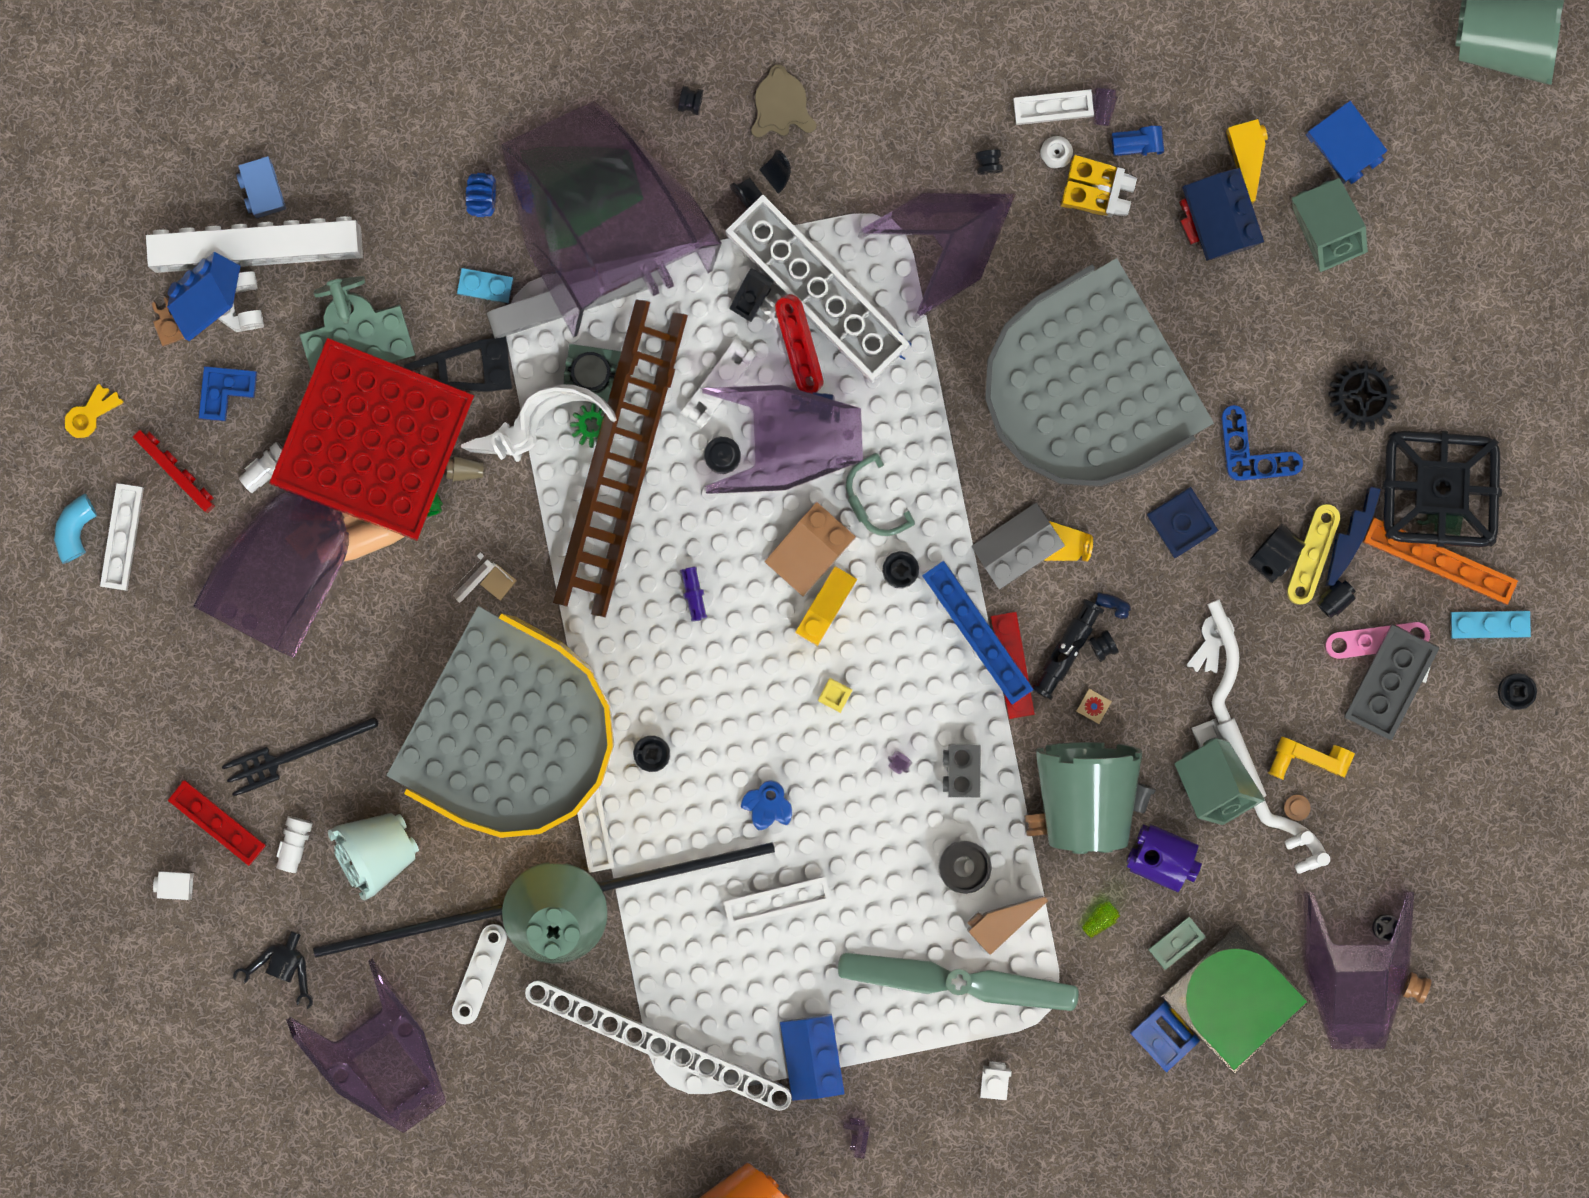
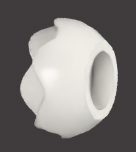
[1040,136,1073,168]

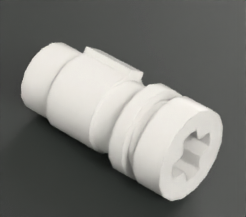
[239,442,283,493]
[276,816,313,873]

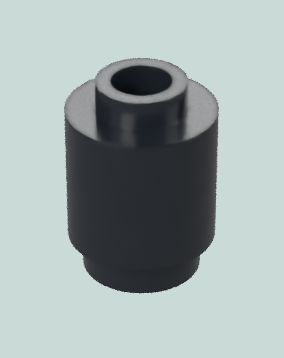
[1317,580,1356,619]

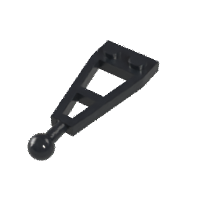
[404,337,512,392]

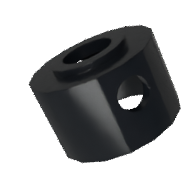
[1247,524,1306,583]
[938,841,992,894]

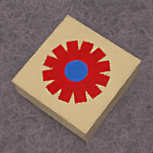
[1076,689,1112,724]

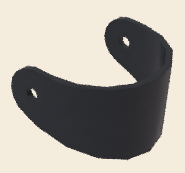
[730,150,791,209]

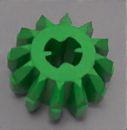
[570,403,605,448]

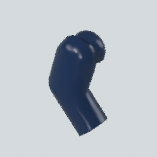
[1095,592,1131,619]

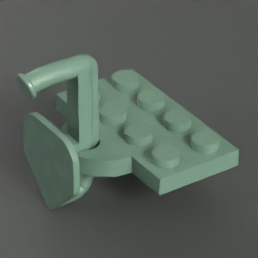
[300,276,415,374]

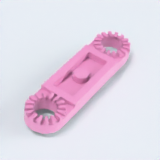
[1325,622,1430,659]

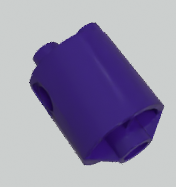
[1126,824,1202,892]

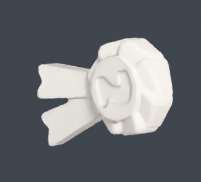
[1187,616,1234,673]

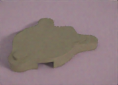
[751,65,816,138]

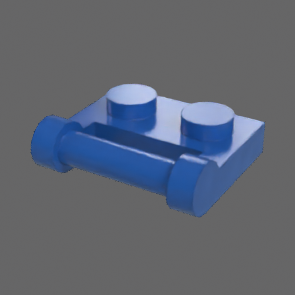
[1130,1001,1200,1072]

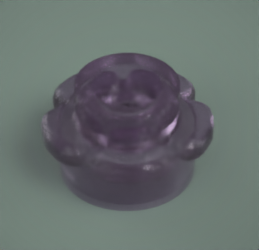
[888,751,912,774]

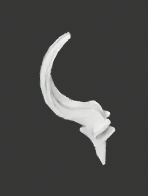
[461,384,617,462]

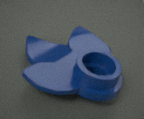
[741,780,792,830]

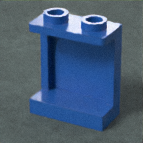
[1306,101,1388,185]

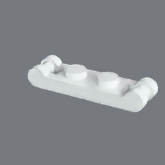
[681,338,757,429]

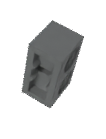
[943,745,981,798]

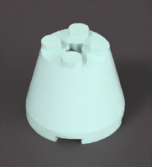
[328,813,419,901]

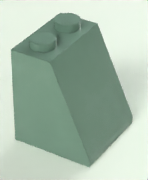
[1292,178,1368,272]
[1174,738,1265,825]

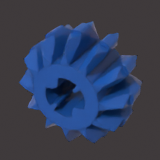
[466,173,497,217]

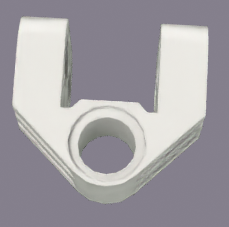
[218,271,264,332]

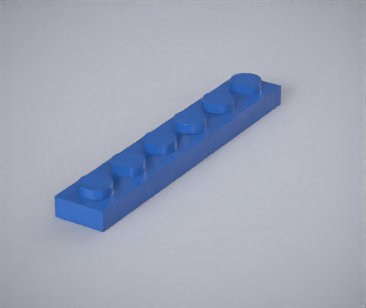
[922,561,1034,705]

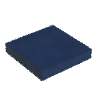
[1147,487,1219,559]

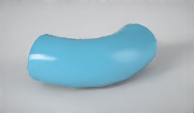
[54,494,97,564]

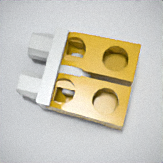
[1061,155,1137,217]

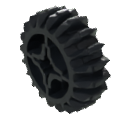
[1328,360,1399,431]

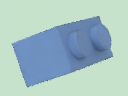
[236,156,286,218]

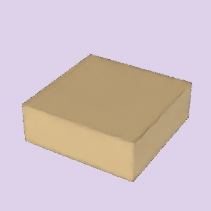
[480,564,517,601]

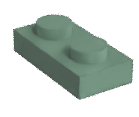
[1148,916,1206,970]

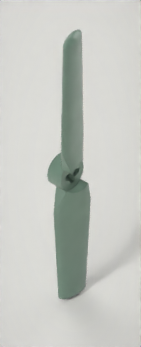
[838,953,1079,1011]

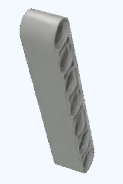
[486,257,666,338]

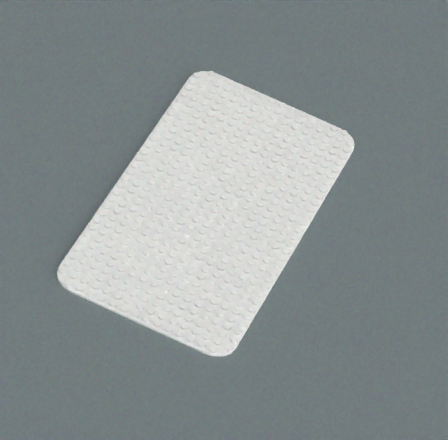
[506,214,1059,1094]

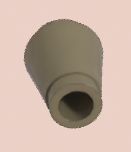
[446,456,484,482]

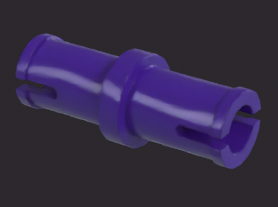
[680,567,708,622]

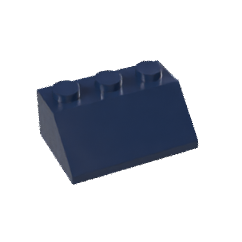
[1182,168,1264,261]

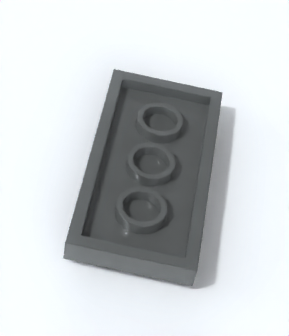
[1344,624,1439,741]

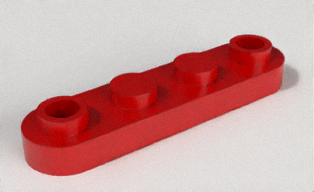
[775,294,824,395]

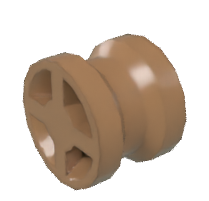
[1024,813,1047,836]
[1402,972,1431,1004]

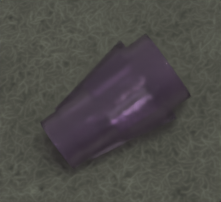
[1092,88,1118,126]

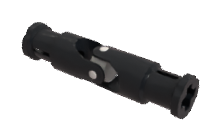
[1032,599,1104,700]

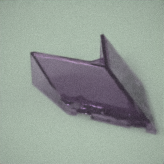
[858,193,1016,322]

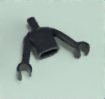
[233,931,313,1009]

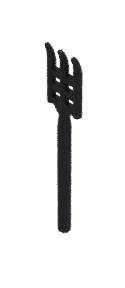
[222,717,379,796]

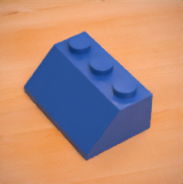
[167,252,240,341]
[780,1014,845,1101]

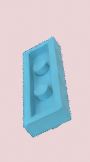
[1450,611,1531,639]

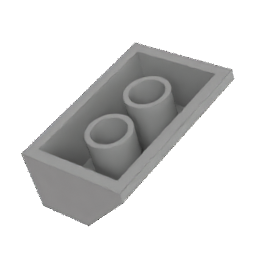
[971,503,1065,590]

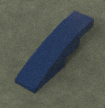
[1325,487,1381,587]

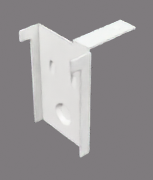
[453,552,513,603]

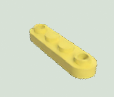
[1287,504,1340,605]

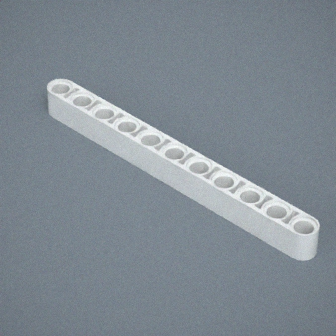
[525,980,792,1111]

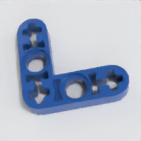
[1221,405,1303,481]

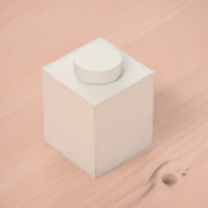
[153,871,194,900]

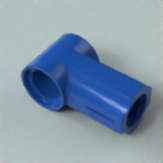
[1111,126,1165,156]

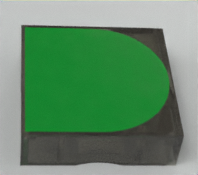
[1159,924,1311,1074]

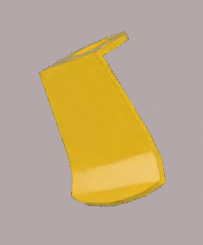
[1044,521,1093,562]

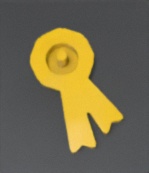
[65,384,124,438]

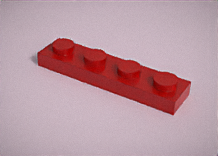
[133,430,215,513]
[990,612,1035,719]
[167,780,267,866]

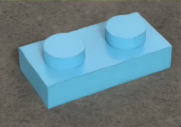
[457,268,513,304]

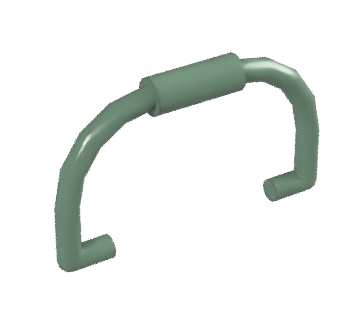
[846,453,915,536]

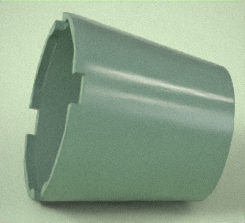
[1455,0,1564,85]
[1036,742,1142,854]

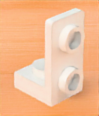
[980,1061,1012,1100]

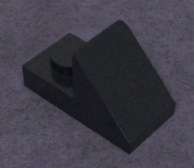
[729,268,774,322]

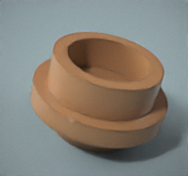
[1284,795,1311,821]

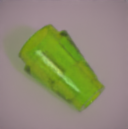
[1081,901,1121,939]

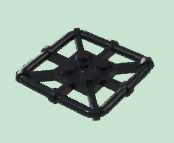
[1382,430,1502,548]

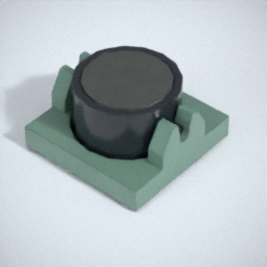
[564,344,621,403]

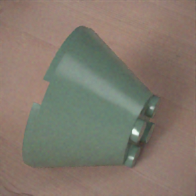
[502,862,607,964]

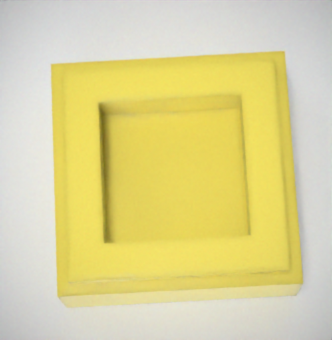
[818,678,852,713]

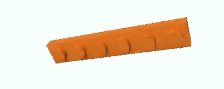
[1363,518,1518,605]

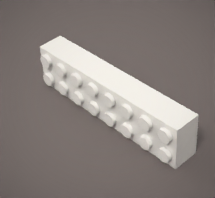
[726,195,910,383]
[146,217,363,273]

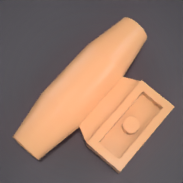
[316,507,405,566]

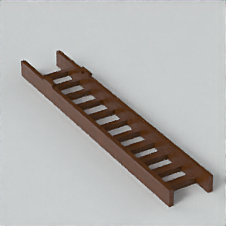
[553,300,688,618]

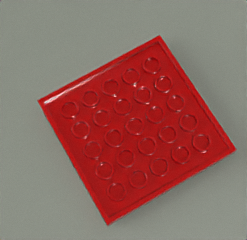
[269,338,474,541]

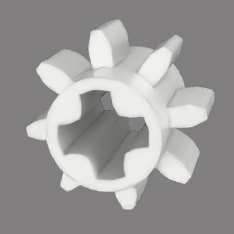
[759,293,782,328]

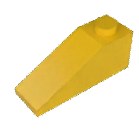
[1226,119,1268,204]
[795,566,857,647]

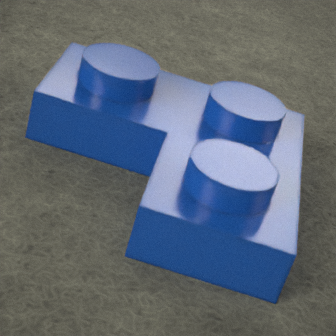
[199,366,257,422]

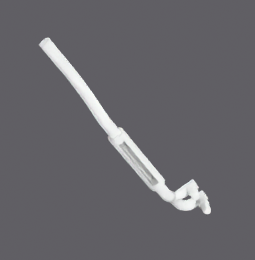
[1207,599,1330,874]

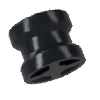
[678,86,704,115]
[975,149,1003,175]
[1088,630,1119,662]
[1372,914,1401,941]

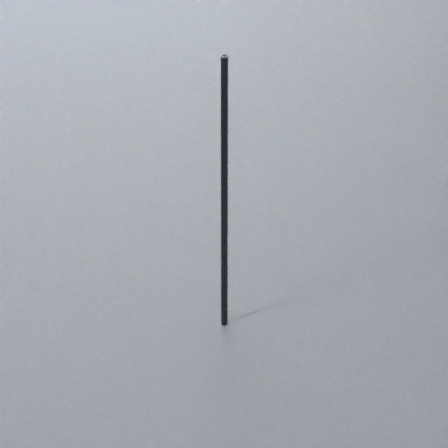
[313,842,775,958]

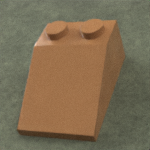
[765,502,856,597]
[967,896,1048,955]

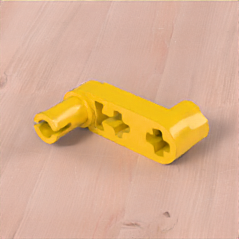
[1268,736,1355,780]

